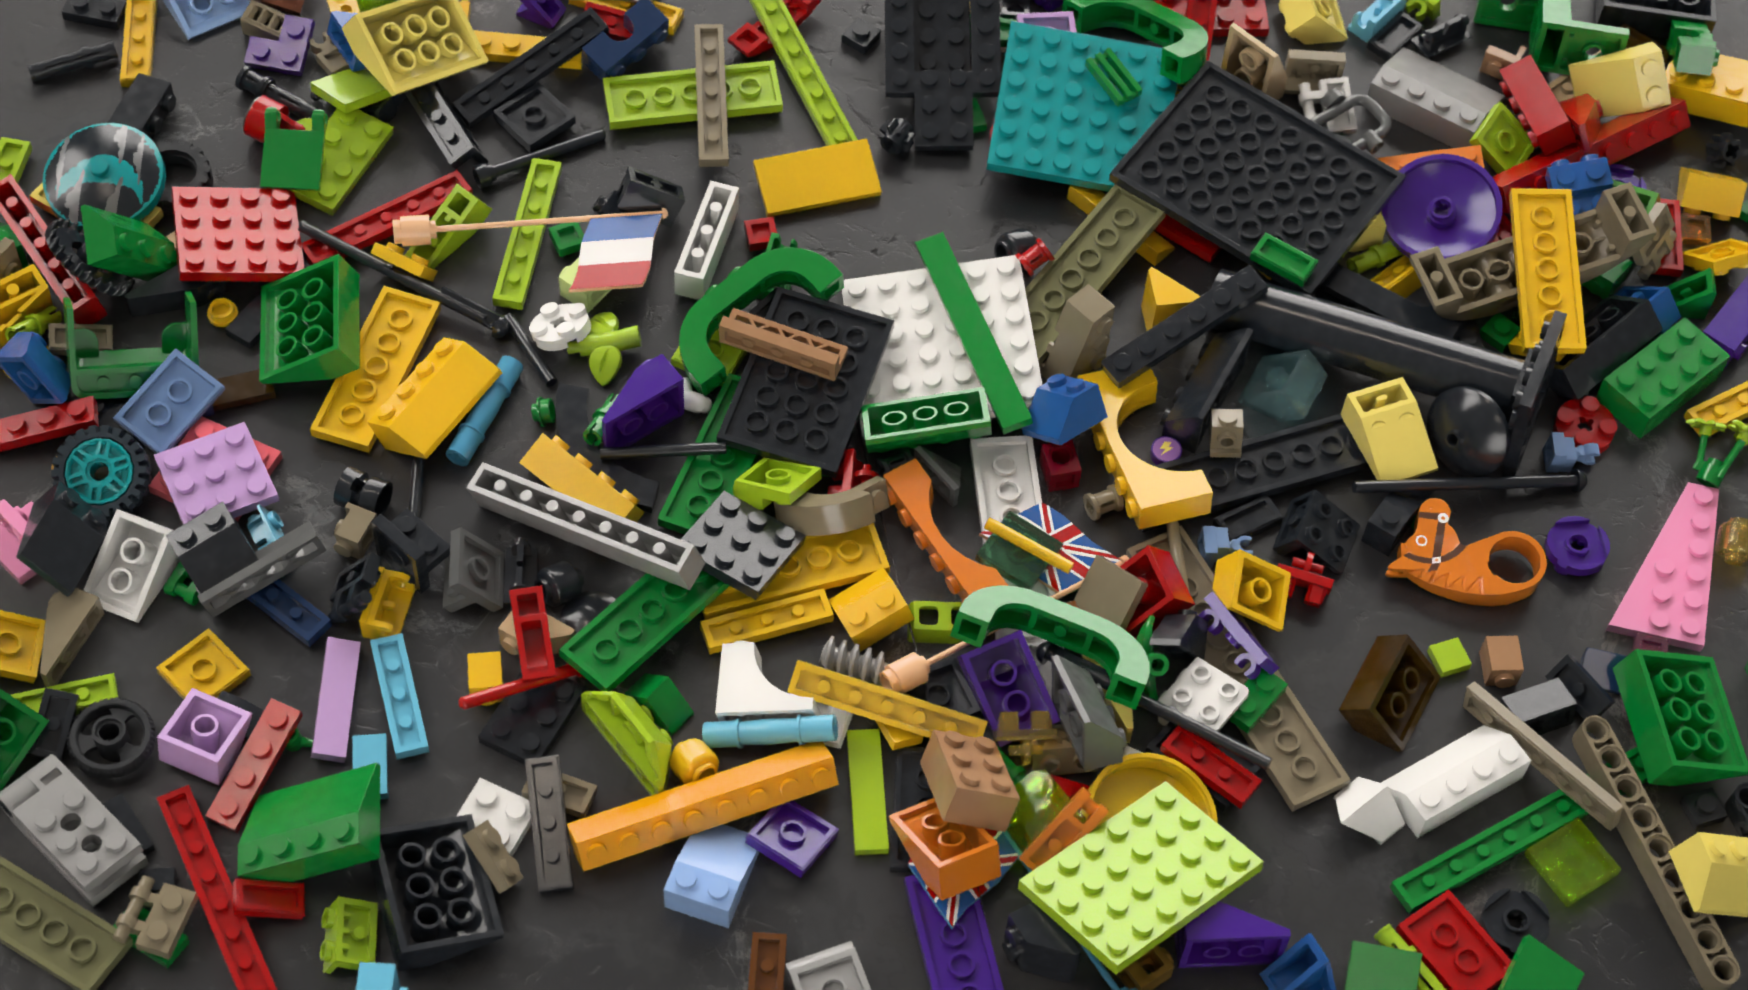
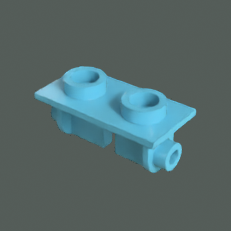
[247,504,284,550]

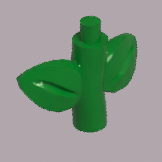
[1136,615,1169,701]

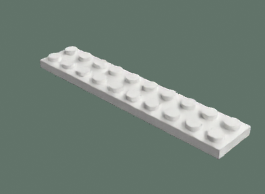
[970,435,1064,700]

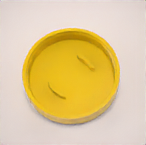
[1081,753,1218,830]

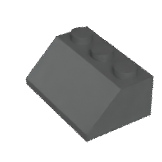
[1051,655,1127,771]

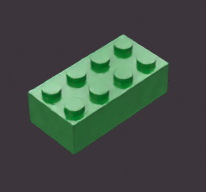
[1596,317,1730,439]

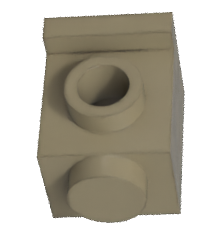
[1209,409,1244,458]
[333,502,377,559]

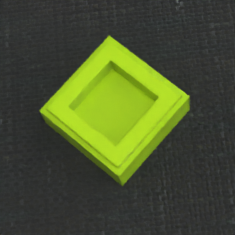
[1427,637,1472,678]

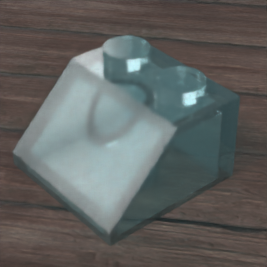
[1238,349,1328,422]

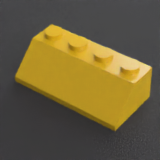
[367,337,502,459]

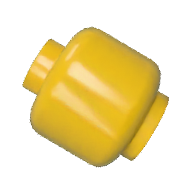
[669,738,719,784]

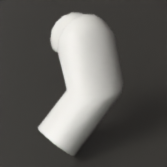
[683,377,712,414]

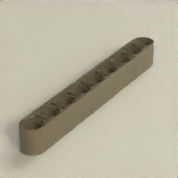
[1572,715,1740,990]

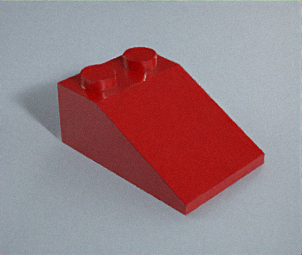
[1120,545,1195,639]

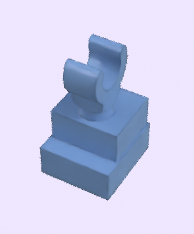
[1543,432,1600,473]
[1197,526,1253,568]

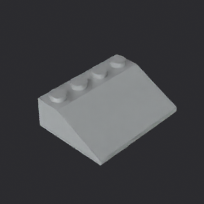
[1367,47,1505,148]

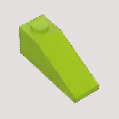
[405,184,493,269]

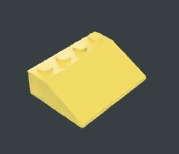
[341,0,489,96]

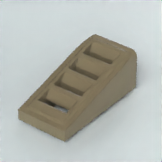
[240,0,286,41]

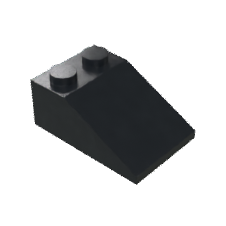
[16,481,109,597]

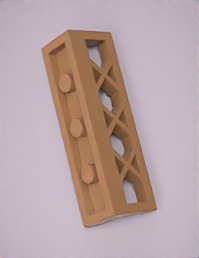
[719,308,848,381]

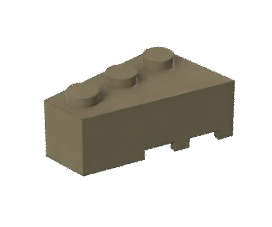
[1039,284,1115,379]

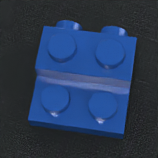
[1545,154,1613,215]

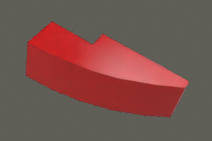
[509,585,556,682]

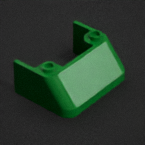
[63,291,199,399]

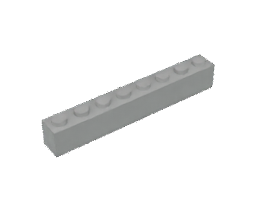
[466,462,705,590]

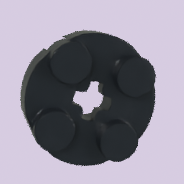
[1479,888,1550,958]

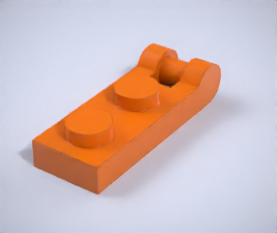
[1019,787,1109,871]

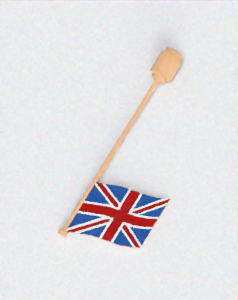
[879,503,1129,694]

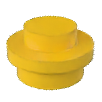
[207,298,239,327]

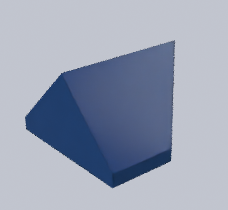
[1260,933,1336,990]

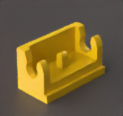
[359,566,415,639]

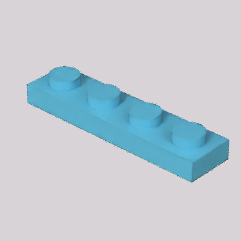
[370,633,429,760]

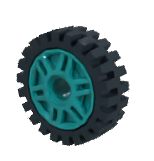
[51,425,152,520]

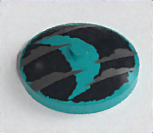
[43,123,166,231]

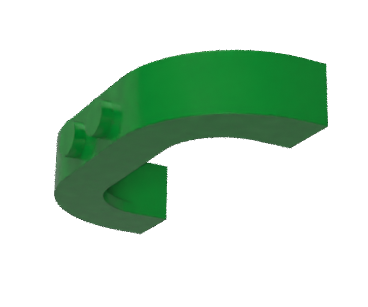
[1062,0,1208,85]
[679,247,844,396]
[950,585,1150,710]

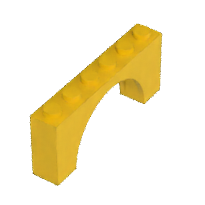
[1077,368,1213,530]

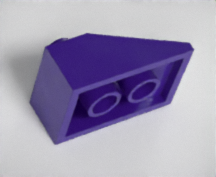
[602,354,684,448]
[957,629,1061,747]
[1174,901,1291,968]

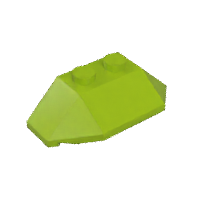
[581,691,673,795]

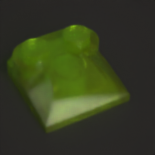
[1007,769,1086,850]

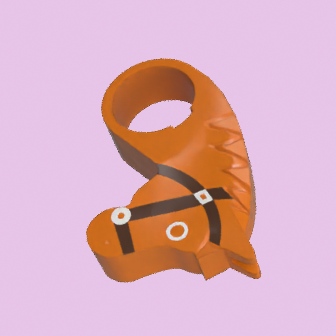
[1385,498,1547,607]

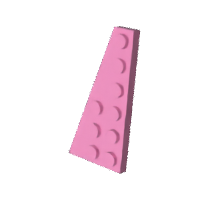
[1606,482,1719,652]

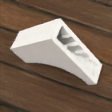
[715,640,820,721]

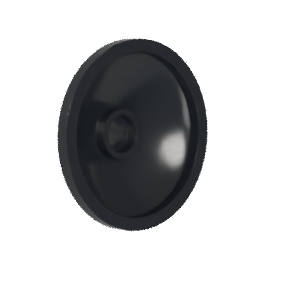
[1427,386,1510,477]

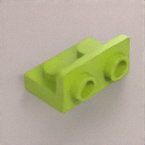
[320,896,378,974]

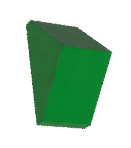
[1665,268,1717,319]
[624,673,694,737]

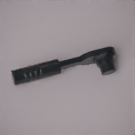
[368,92,407,124]

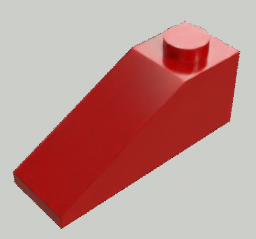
[1558,93,1603,152]

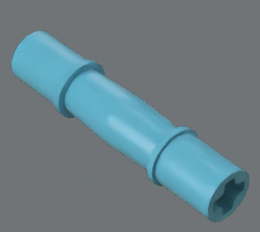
[702,714,838,748]

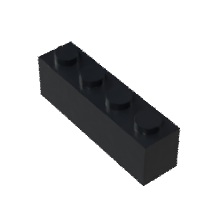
[108,73,176,140]

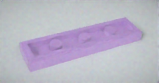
[311,637,361,763]

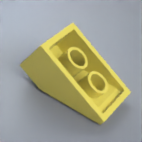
[1568,42,1671,118]

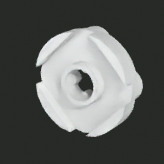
[529,302,592,351]

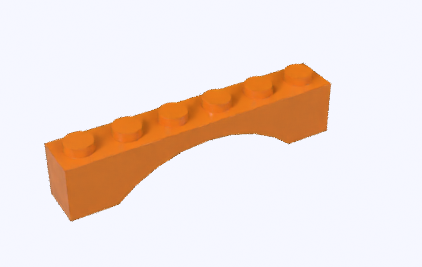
[883,458,1008,604]

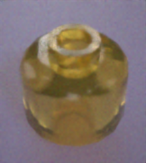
[1715,517,1748,566]

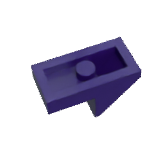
[516,0,567,29]

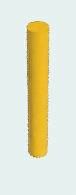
[984,517,1074,574]

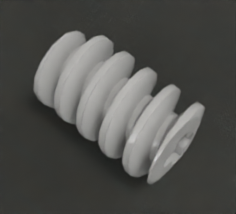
[818,636,890,687]

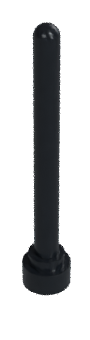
[472,129,606,189]

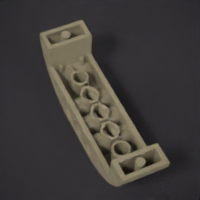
[1409,182,1657,320]

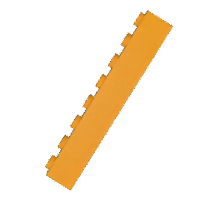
[566,742,839,872]

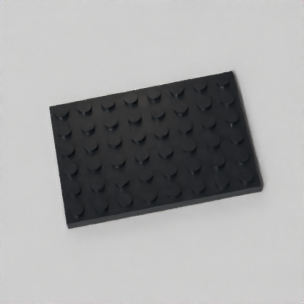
[1109,60,1406,296]

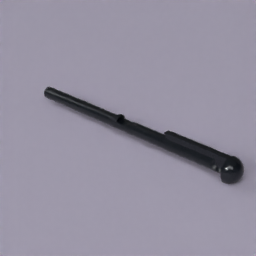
[298,220,510,338]
[1352,469,1587,493]
[1036,641,1272,770]

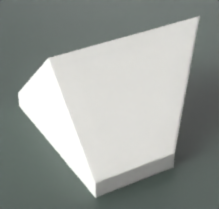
[1334,777,1405,845]

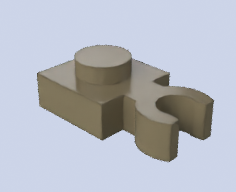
[309,32,350,76]

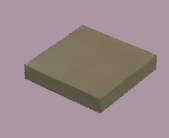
[1073,555,1149,630]

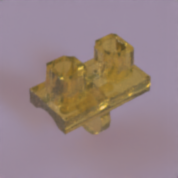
[993,711,1057,765]

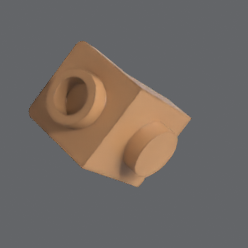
[1479,45,1527,80]

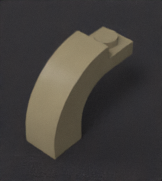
[773,476,890,536]

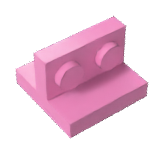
[0,499,37,585]

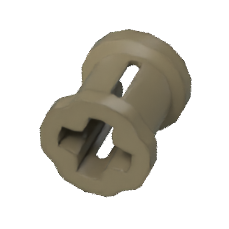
[1083,484,1124,521]

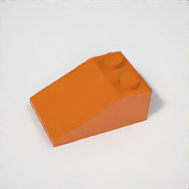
[889,798,1001,901]

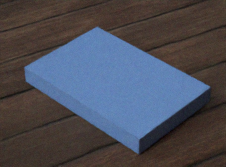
[113,348,225,454]

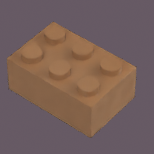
[920,730,1020,832]

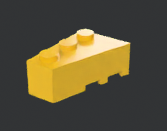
[0,264,53,349]

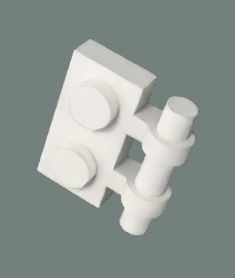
[1298,77,1358,135]

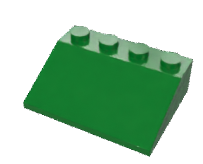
[259,254,360,384]
[1613,649,1748,786]
[237,763,380,882]

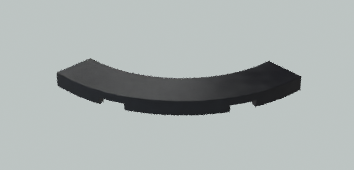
[555,383,659,513]

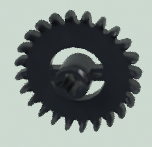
[45,218,135,296]

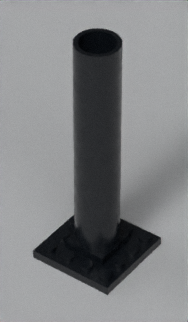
[1211,269,1567,476]

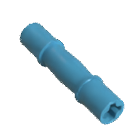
[445,356,523,466]

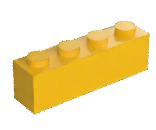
[519,433,645,522]

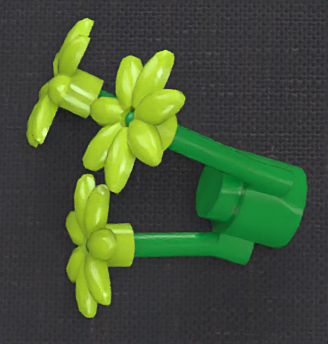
[1686,418,1748,488]

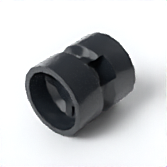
[333,466,393,516]

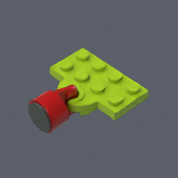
[242,95,394,216]

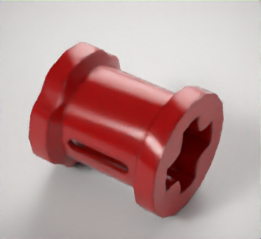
[1015,238,1055,277]

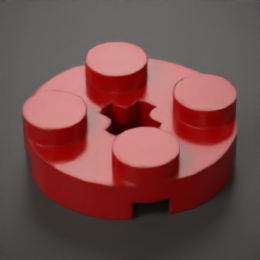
[1553,396,1618,453]

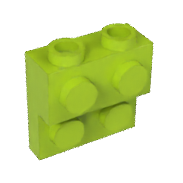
[733,457,822,510]

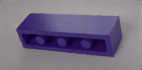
[1703,275,1748,368]

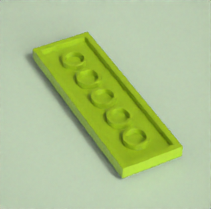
[603,60,783,130]

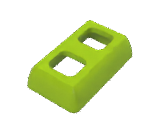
[907,601,962,644]

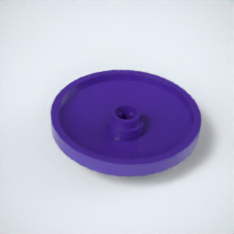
[1382,154,1503,259]

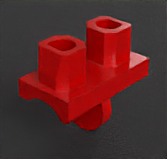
[827,448,880,494]
[1277,552,1334,608]

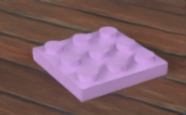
[154,422,279,525]

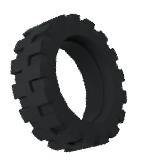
[156,140,213,216]

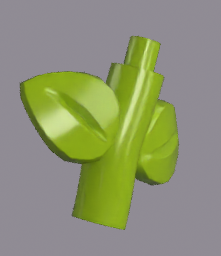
[567,312,642,387]

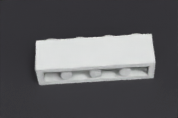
[674,181,739,300]

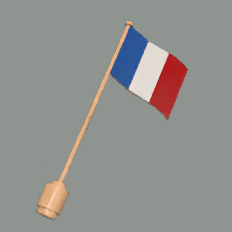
[392,207,668,293]

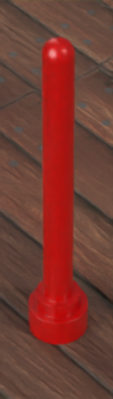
[458,664,586,710]

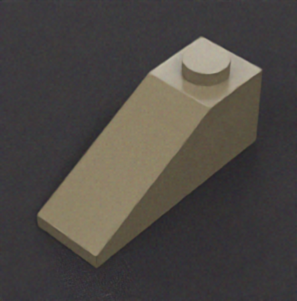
[40,588,105,687]

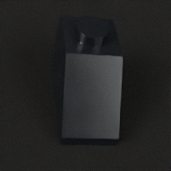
[1150,609,1208,660]

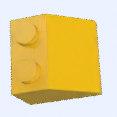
[1677,167,1748,221]
[1212,549,1291,632]
[828,567,915,652]

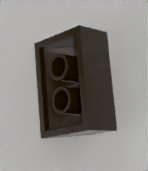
[1339,634,1441,752]

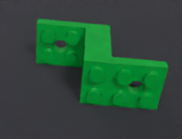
[1473,0,1629,75]

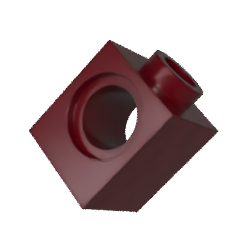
[1039,439,1082,492]

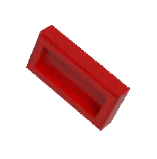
[233,878,305,920]

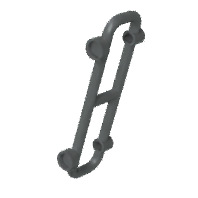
[1310,88,1392,154]

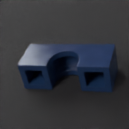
[582,0,669,82]

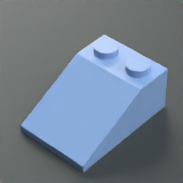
[664,824,759,929]

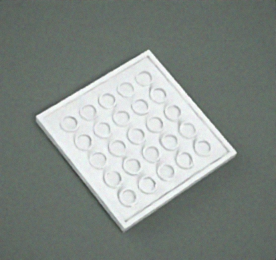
[842,255,1042,437]

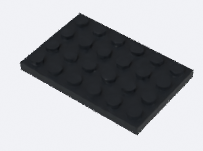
[717,287,895,479]

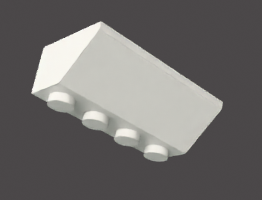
[1381,725,1532,838]

